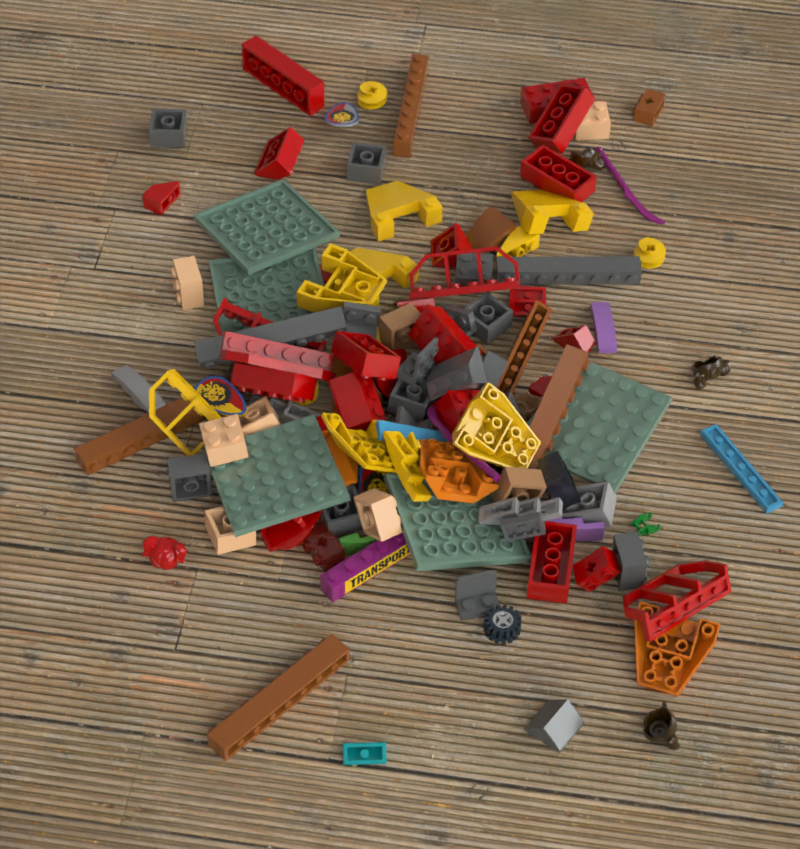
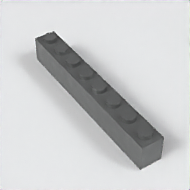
[496,256,642,285]
[194,306,347,369]

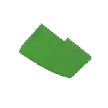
[339,533,377,555]

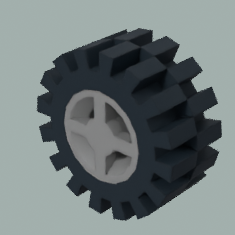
[484,604,522,644]

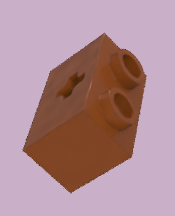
[633,89,666,127]

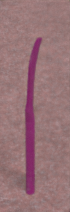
[596,146,665,224]
[427,406,501,482]

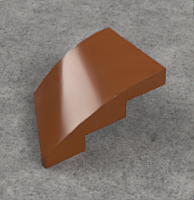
[466,206,516,254]

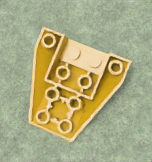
[452,382,541,468]
[321,413,396,473]

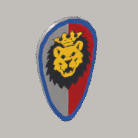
[325,102,359,127]

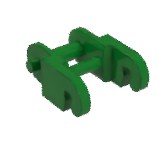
[631,512,661,536]

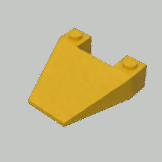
[366,181,443,242]
[511,190,594,234]
[297,243,387,313]
[350,247,419,307]

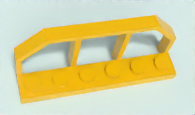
[149,369,222,473]

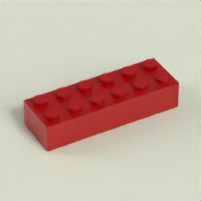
[241,35,325,116]

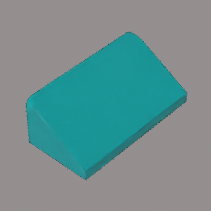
[343,742,387,765]

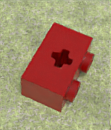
[572,546,621,592]

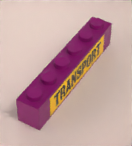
[320,533,410,603]

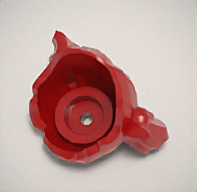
[141,536,187,570]

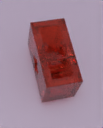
[302,523,345,572]

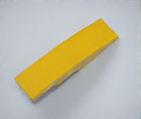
[383,431,432,502]

